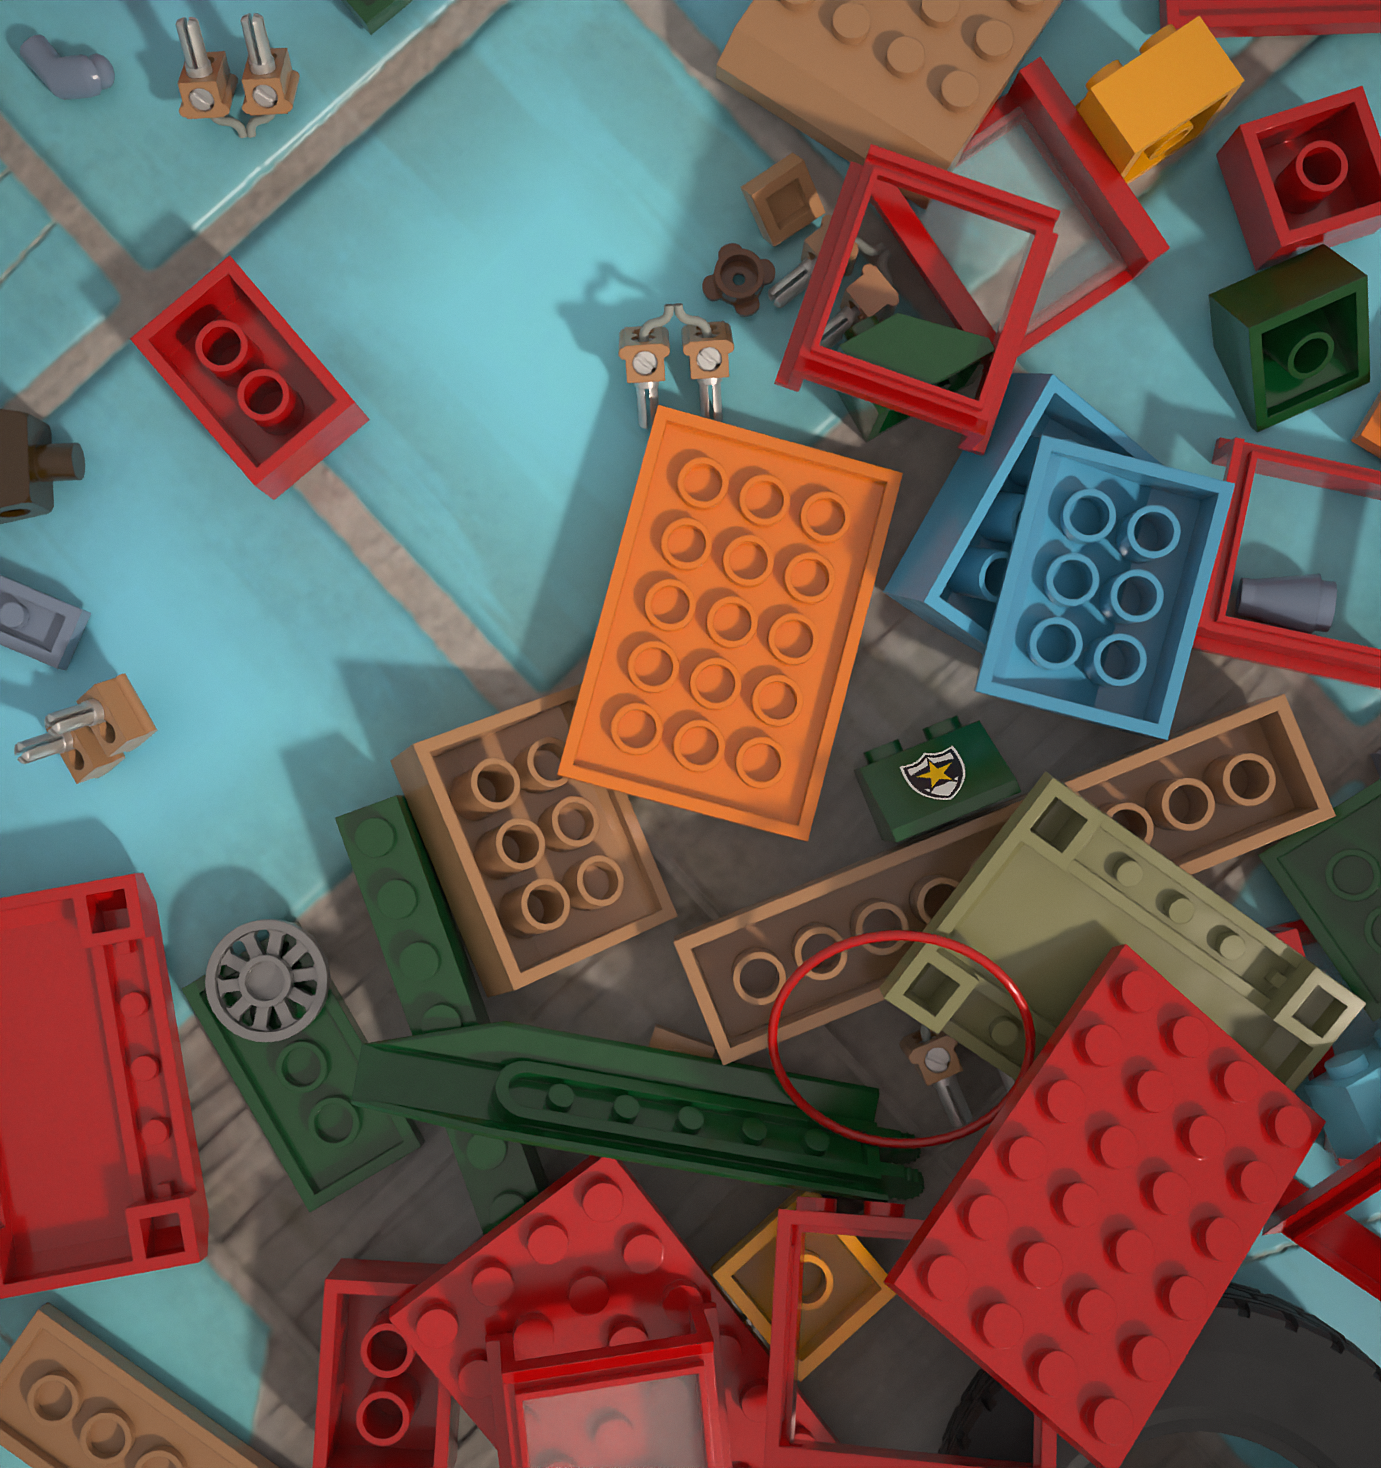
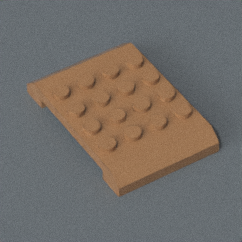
[716,0,1064,210]

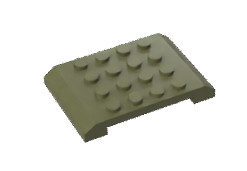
[879,771,1366,1093]

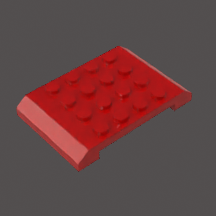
[0,872,209,1299]

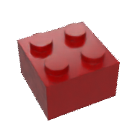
[1216,86,1381,271]

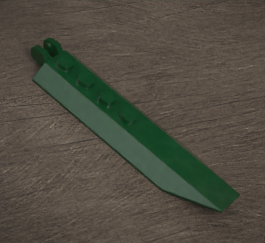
[351,1021,925,1203]

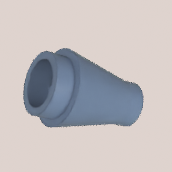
[1235,573,1337,634]

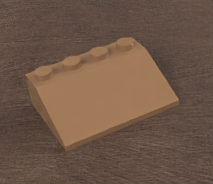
[390,684,678,998]

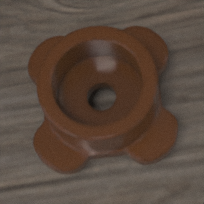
[702,243,775,317]

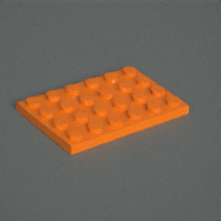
[557,405,903,842]

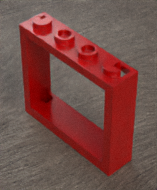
[763,1196,1057,1468]

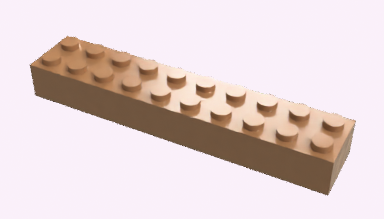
[673,694,1336,1065]

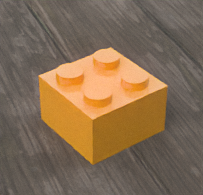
[1075,16,1245,184]
[711,1190,896,1382]

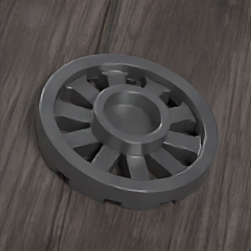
[205,918,331,1042]

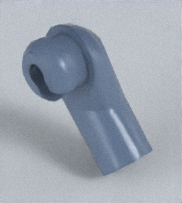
[20,35,115,100]

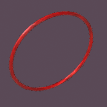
[767,930,1036,1149]

